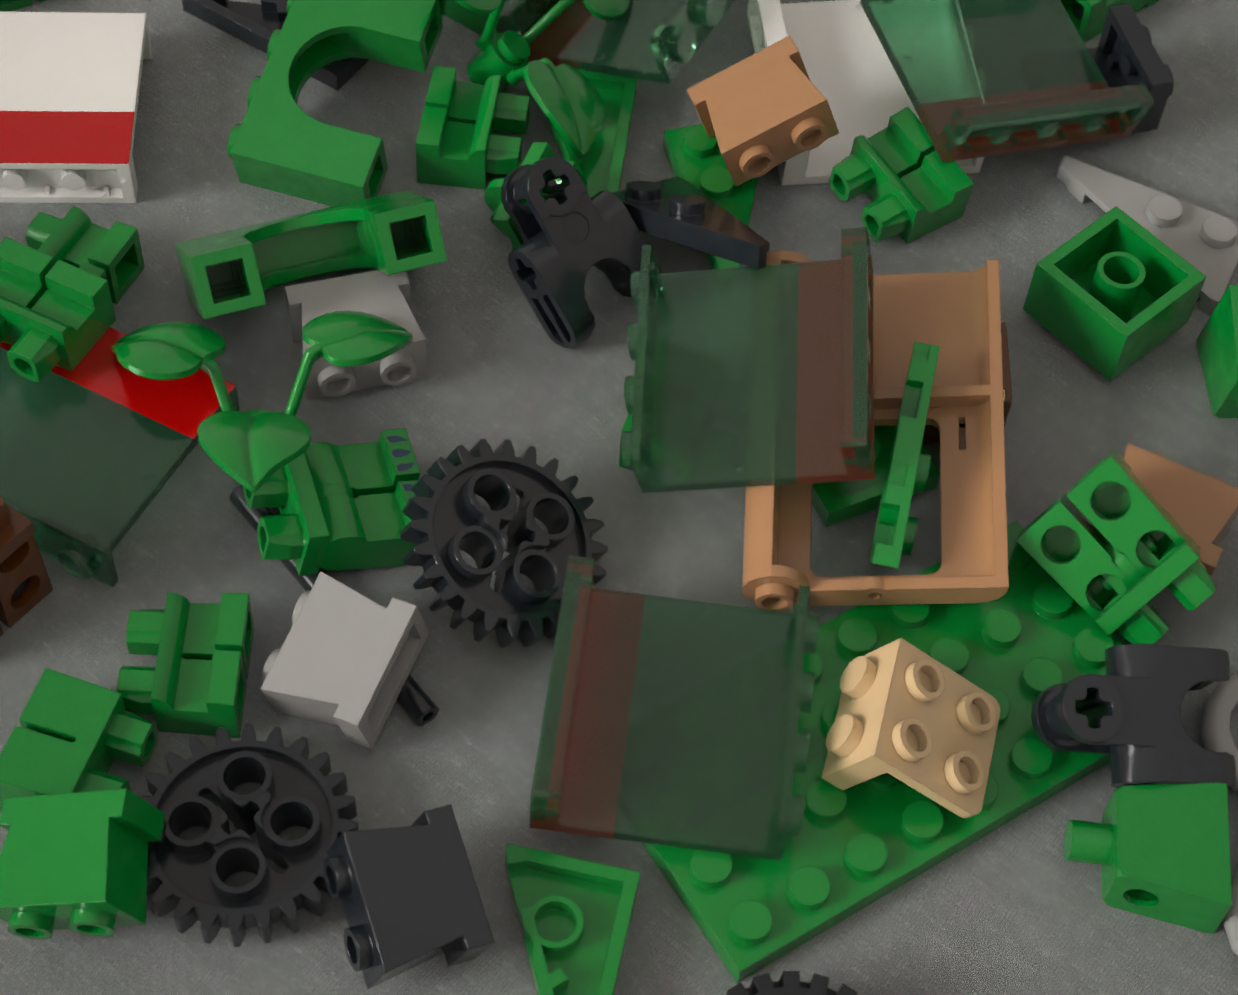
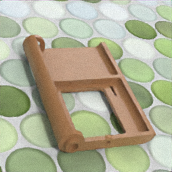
[742,250,1009,612]

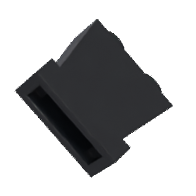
[323,804,495,989]

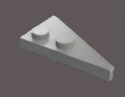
[1057,155,1238,316]

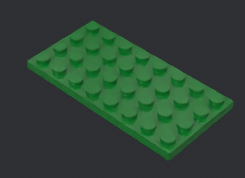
[617,520,1123,983]

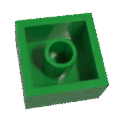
[1023,206,1206,382]

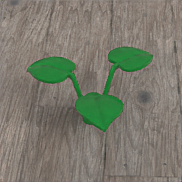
[455,0,630,159]
[111,311,413,493]

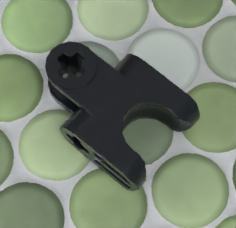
[501,157,663,349]
[1031,644,1237,788]

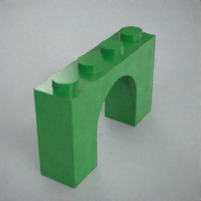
[227,0,443,207]
[174,190,448,319]

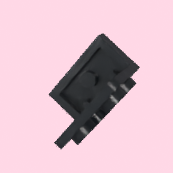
[1018,4,1174,135]

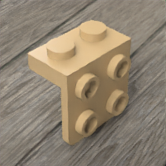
[821,638,1000,819]

